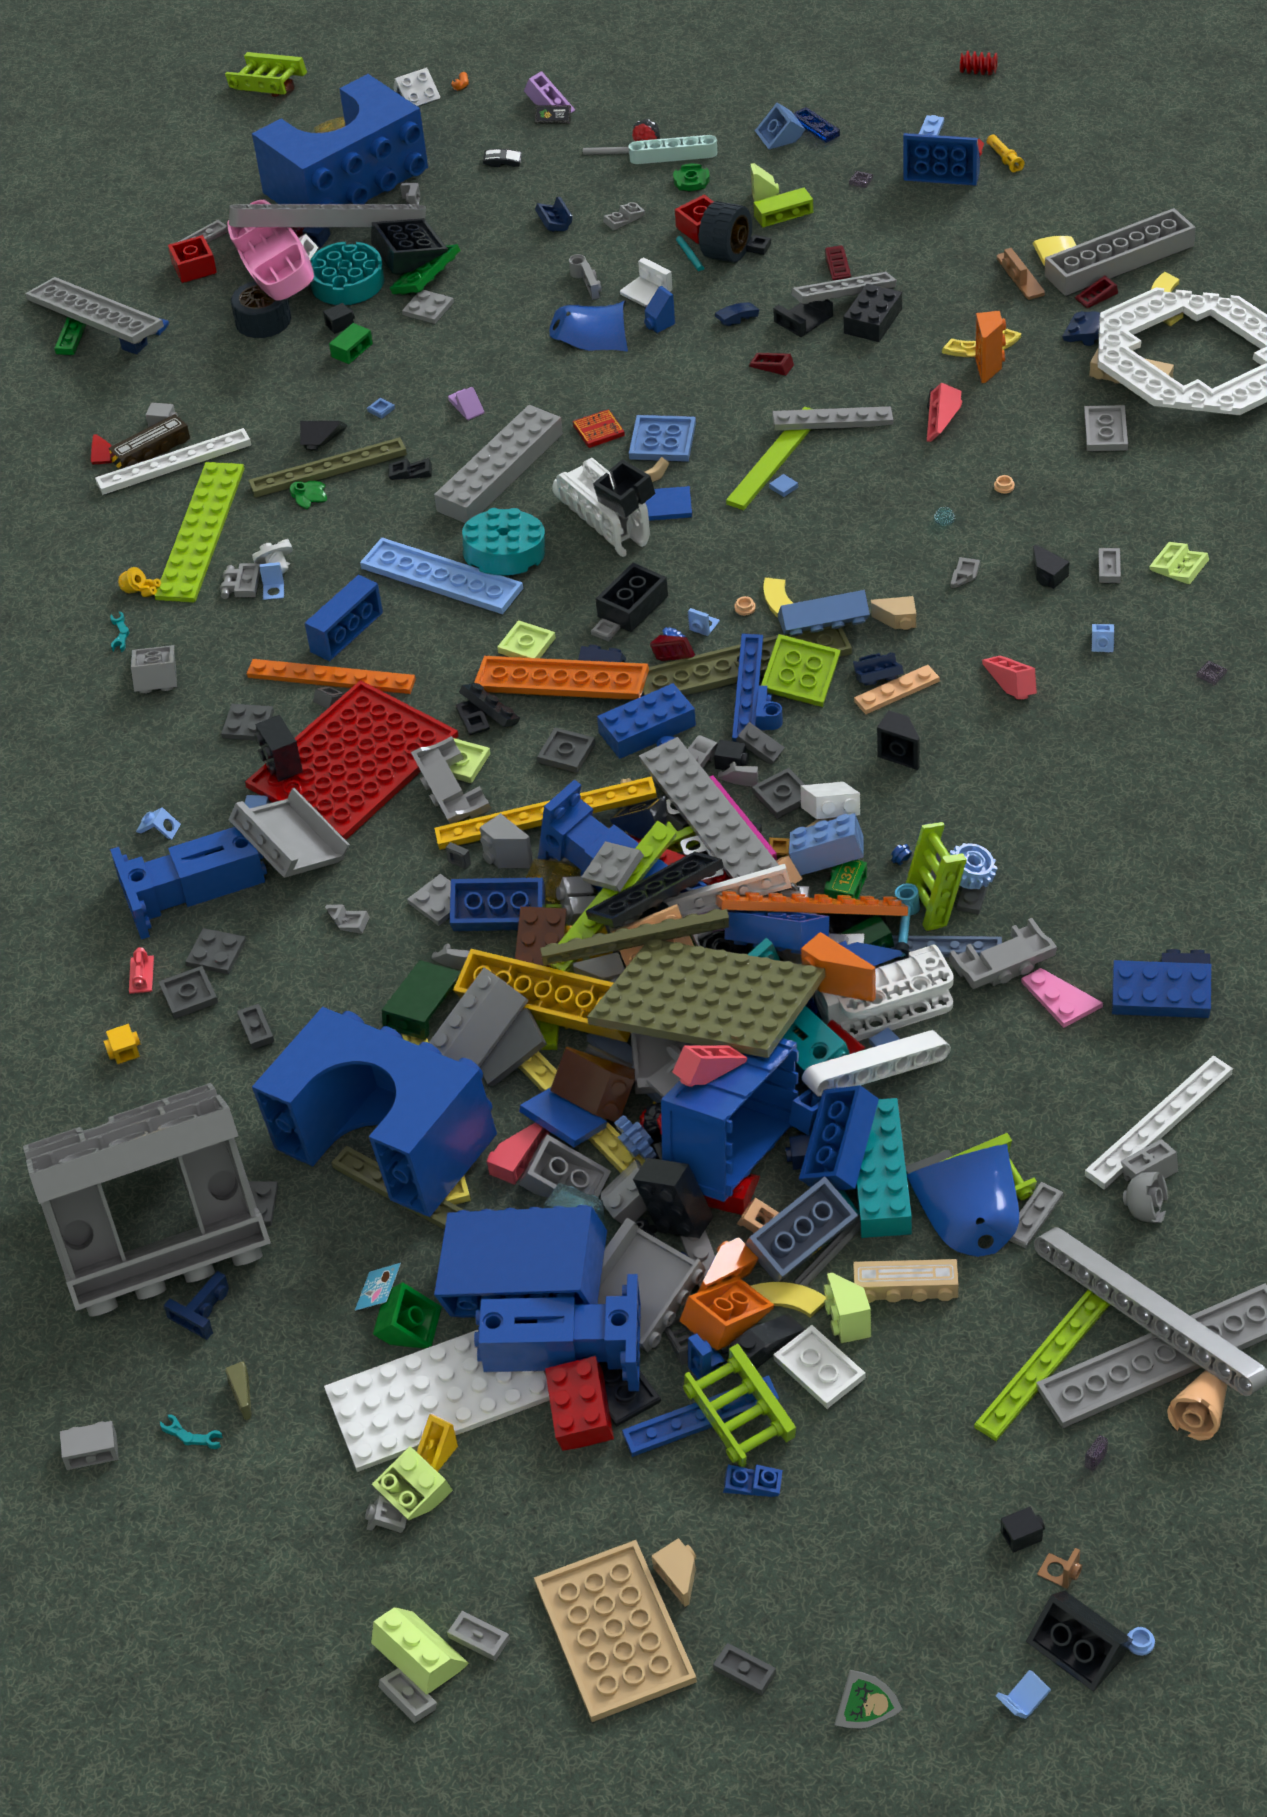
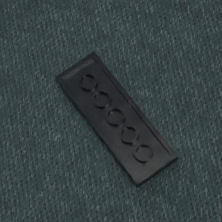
[586,851,724,928]

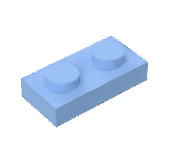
[919,115,944,135]

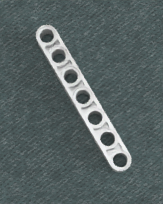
[802,1030,951,1097]

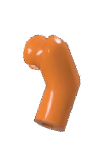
[451,72,469,91]

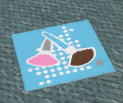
[355,1263,401,1311]

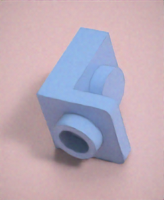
[1092,624,1114,652]

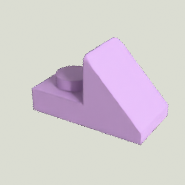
[448,387,485,420]

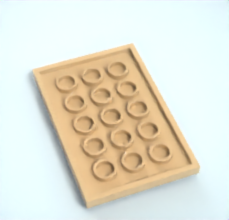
[534,1540,697,1722]

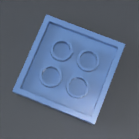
[629,415,696,462]

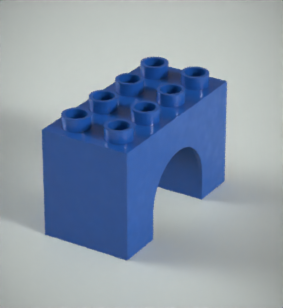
[252,74,428,204]
[252,1007,497,1217]

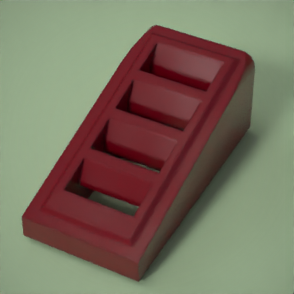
[825,245,851,281]
[1075,275,1118,309]
[749,353,794,376]
[650,635,695,661]

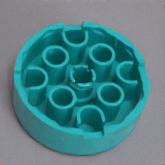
[310,242,384,305]
[462,508,545,575]

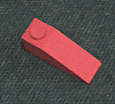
[927,383,962,442]
[982,655,1037,699]
[672,1045,748,1087]
[487,1122,551,1185]

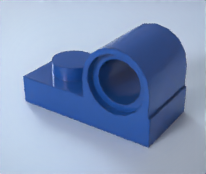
[756,686,783,730]
[688,1333,727,1380]

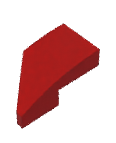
[91,434,112,465]

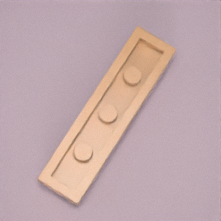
[854,665,940,714]

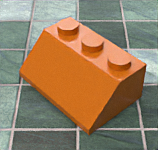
[975,311,1006,383]

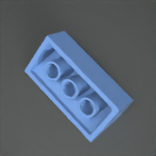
[777,590,870,637]

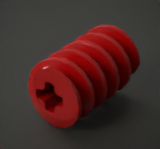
[960,50,998,76]

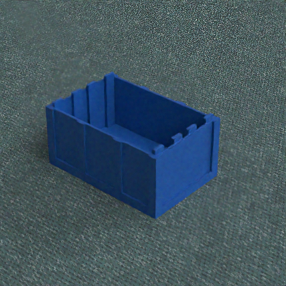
[661,1038,799,1202]

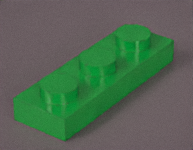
[54,317,87,355]

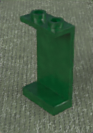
[382,960,461,1040]

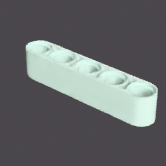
[629,135,717,164]

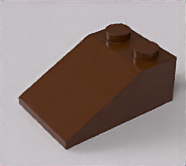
[550,1047,635,1122]

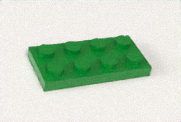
[390,244,461,295]

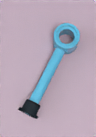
[894,883,920,961]

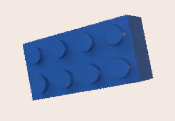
[305,575,383,662]
[597,683,696,759]
[450,878,545,931]
[725,910,829,954]
[1112,960,1211,1018]
[799,1085,879,1190]

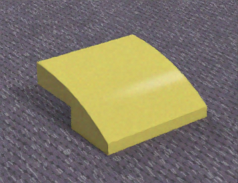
[1033,236,1076,266]

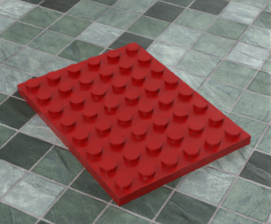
[245,680,459,840]

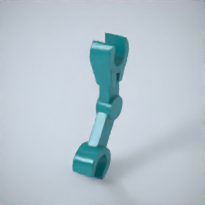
[110,611,130,652]
[160,1415,223,1449]

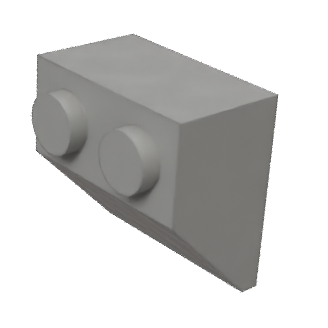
[480,813,534,868]
[600,1159,647,1224]

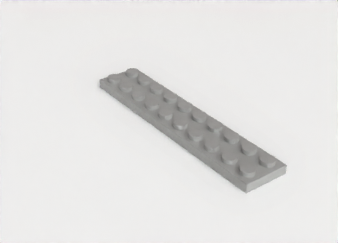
[25,277,164,344]
[639,737,779,879]
[1036,1283,1267,1429]

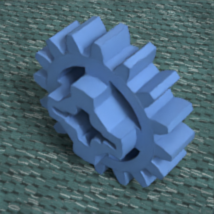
[614,1115,657,1160]

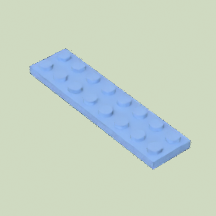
[360,538,523,615]

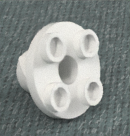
[252,539,293,574]

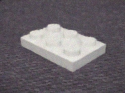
[773,1325,866,1409]

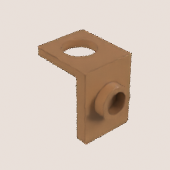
[1037,1548,1082,1589]

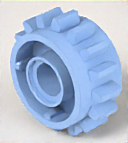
[949,843,997,889]

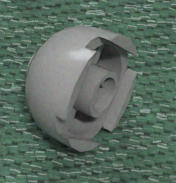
[1123,1172,1168,1223]

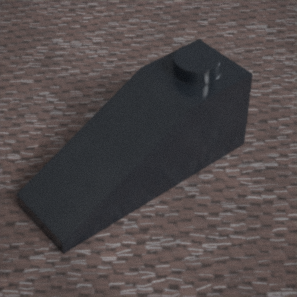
[730,1314,806,1369]

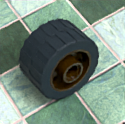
[699,201,753,263]
[231,281,291,338]

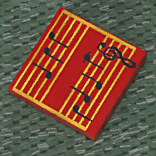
[573,409,625,448]

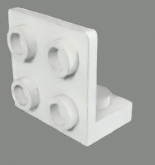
[393,68,440,106]
[620,257,673,307]

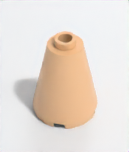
[1167,1370,1227,1441]

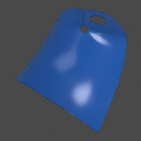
[550,300,628,352]
[907,1144,1019,1257]

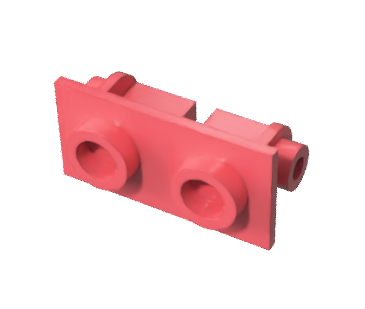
[129,947,154,994]

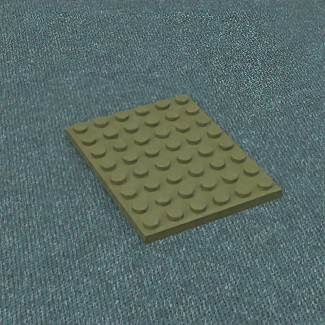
[587,939,826,1058]

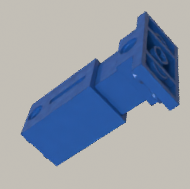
[538,780,668,892]
[110,827,267,939]
[474,1274,641,1391]

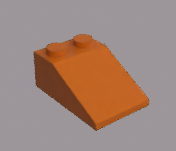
[801,932,876,1002]
[680,1276,774,1351]

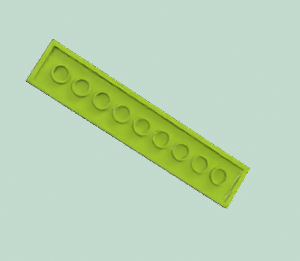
[155,462,245,602]

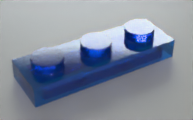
[793,107,840,143]

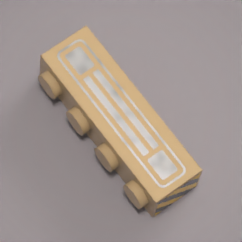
[853,1259,959,1303]

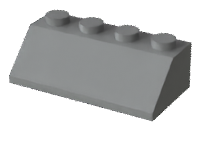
[429,967,529,1067]

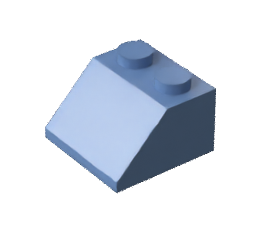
[755,103,805,149]

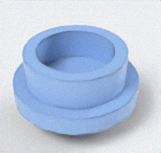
[1127,1627,1155,1656]

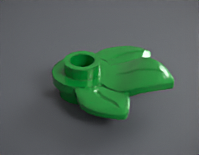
[290,481,327,509]

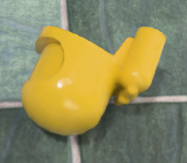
[118,567,161,597]

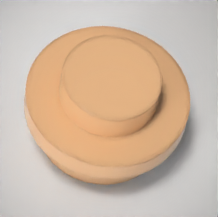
[994,475,1015,494]
[734,596,756,616]

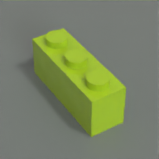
[753,187,814,228]

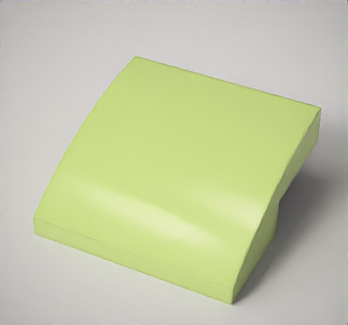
[1149,542,1209,584]

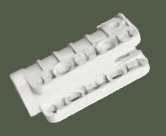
[553,458,650,557]
[815,944,954,1041]

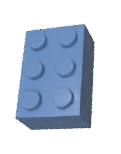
[789,813,864,876]

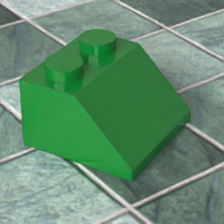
[373,1282,442,1349]

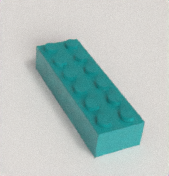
[856,1098,912,1238]

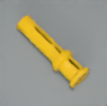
[986,134,1025,172]

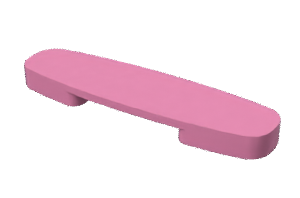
[227,200,314,300]

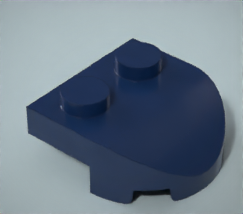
[1062,311,1100,346]
[853,653,904,685]

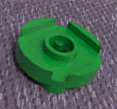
[673,163,710,191]

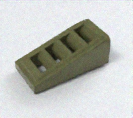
[225,1362,252,1420]

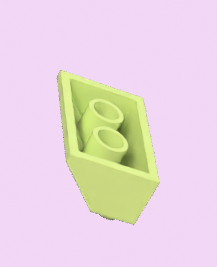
[371,1607,469,1695]

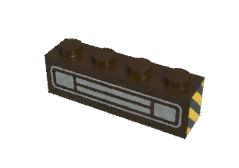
[109,414,190,469]

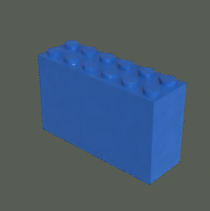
[434,1205,607,1318]

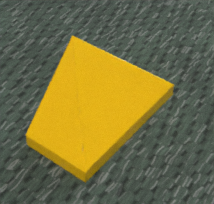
[416,1414,458,1472]

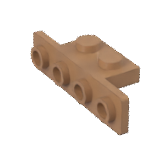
[997,248,1045,300]

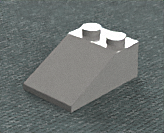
[131,645,177,693]
[518,1134,611,1207]

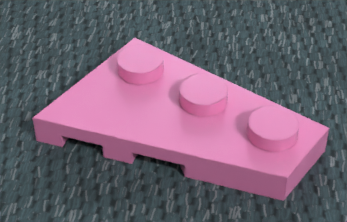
[1021,968,1103,1028]

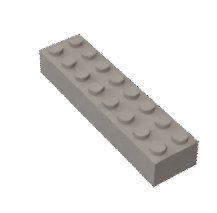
[1044,208,1196,296]
[434,405,563,523]

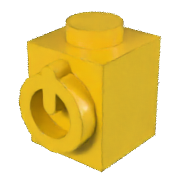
[103,1024,141,1065]

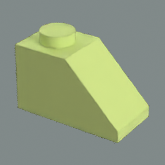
[751,163,779,202]

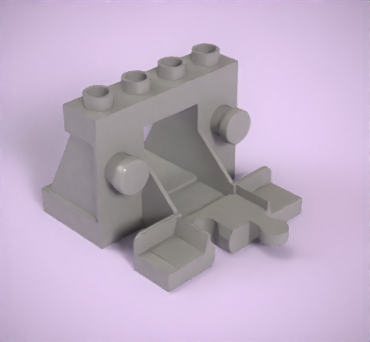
[23,1083,271,1316]

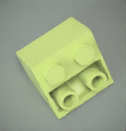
[824,1273,871,1343]
[372,1446,453,1520]

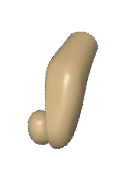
[644,457,669,482]

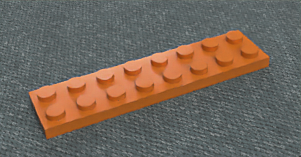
[474,656,649,700]
[715,891,908,916]

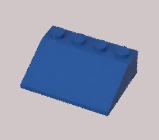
[903,133,980,185]

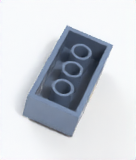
[745,1177,858,1282]

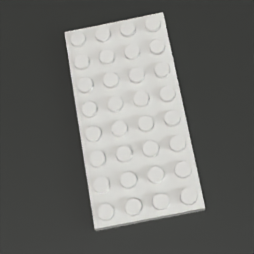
[324,1330,550,1472]

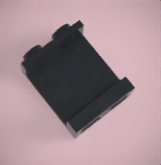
[773,299,833,337]

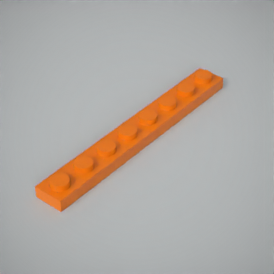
[247,659,416,694]

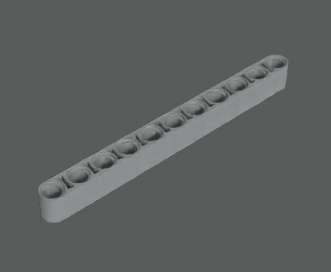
[229,204,426,227]
[1034,1227,1267,1396]

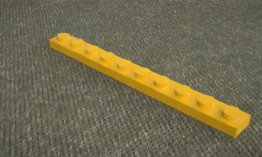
[434,776,657,850]

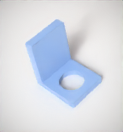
[260,562,284,600]
[688,608,720,636]
[136,808,181,840]
[996,1670,1051,1719]

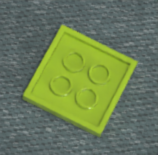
[761,634,841,707]

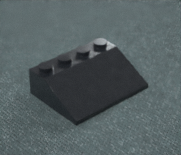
[371,218,447,275]

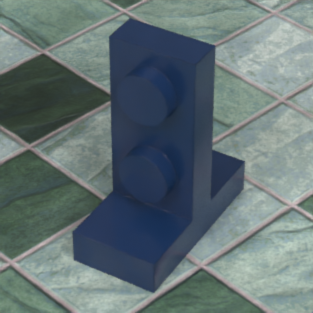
[164,1271,229,1340]

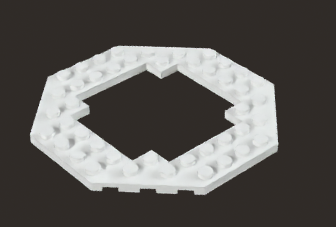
[1098,287,1267,415]

